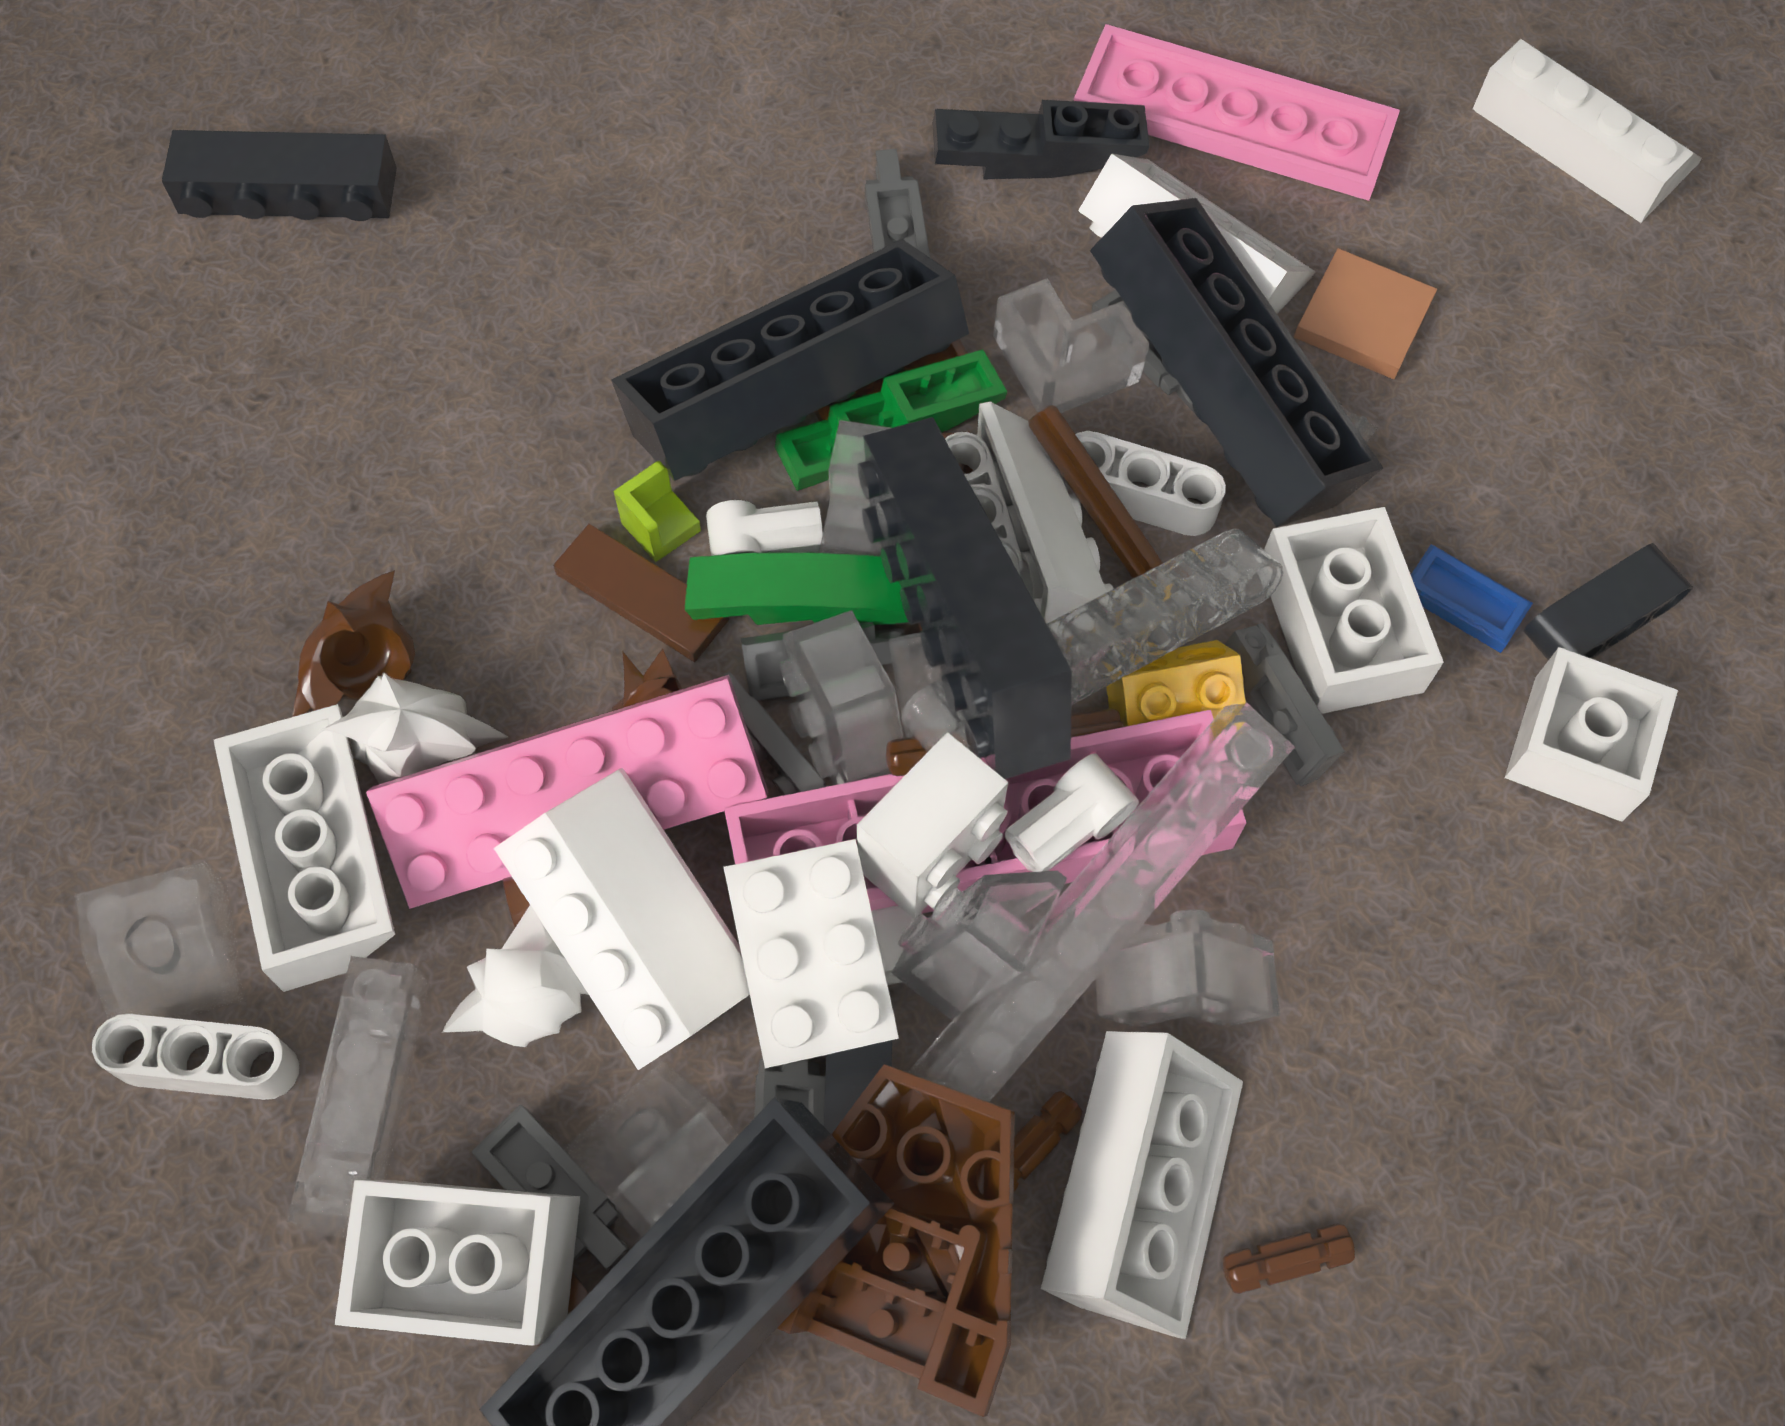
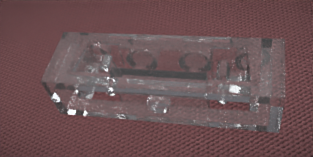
[287,956,431,1238]

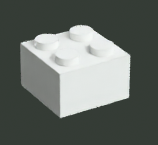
[1505,647,1678,822]
[857,732,1008,919]

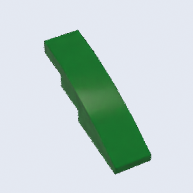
[775,349,1007,491]
[684,553,908,627]

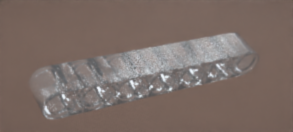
[901,528,1284,752]

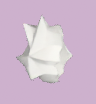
[321,673,508,784]
[442,905,589,1047]

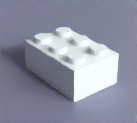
[1259,507,1444,714]
[724,839,899,1068]
[335,1180,580,1346]

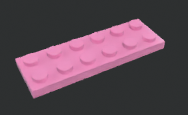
[1074,24,1400,201]
[366,675,768,909]

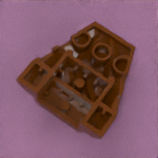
[777,1064,1015,1417]

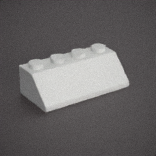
[1473,39,1702,223]
[1079,154,1315,314]
[977,402,1119,653]
[214,704,395,992]
[494,768,750,1070]
[1041,1031,1243,1339]

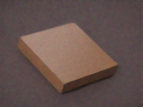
[1294,248,1437,379]

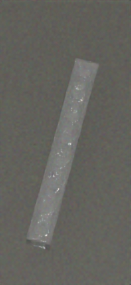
[908,703,1295,1102]

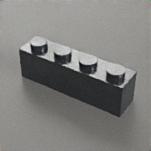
[162,130,397,221]

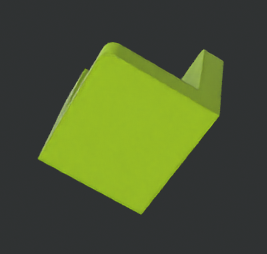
[613,461,701,563]

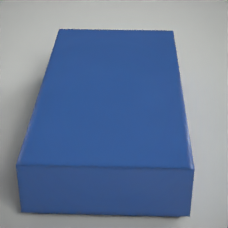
[1411,544,1533,653]

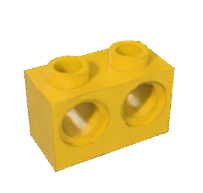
[1103,640,1247,727]

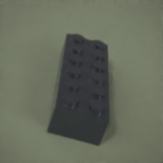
[1090,198,1383,527]
[611,239,969,481]
[857,417,1072,779]
[479,1097,894,1426]

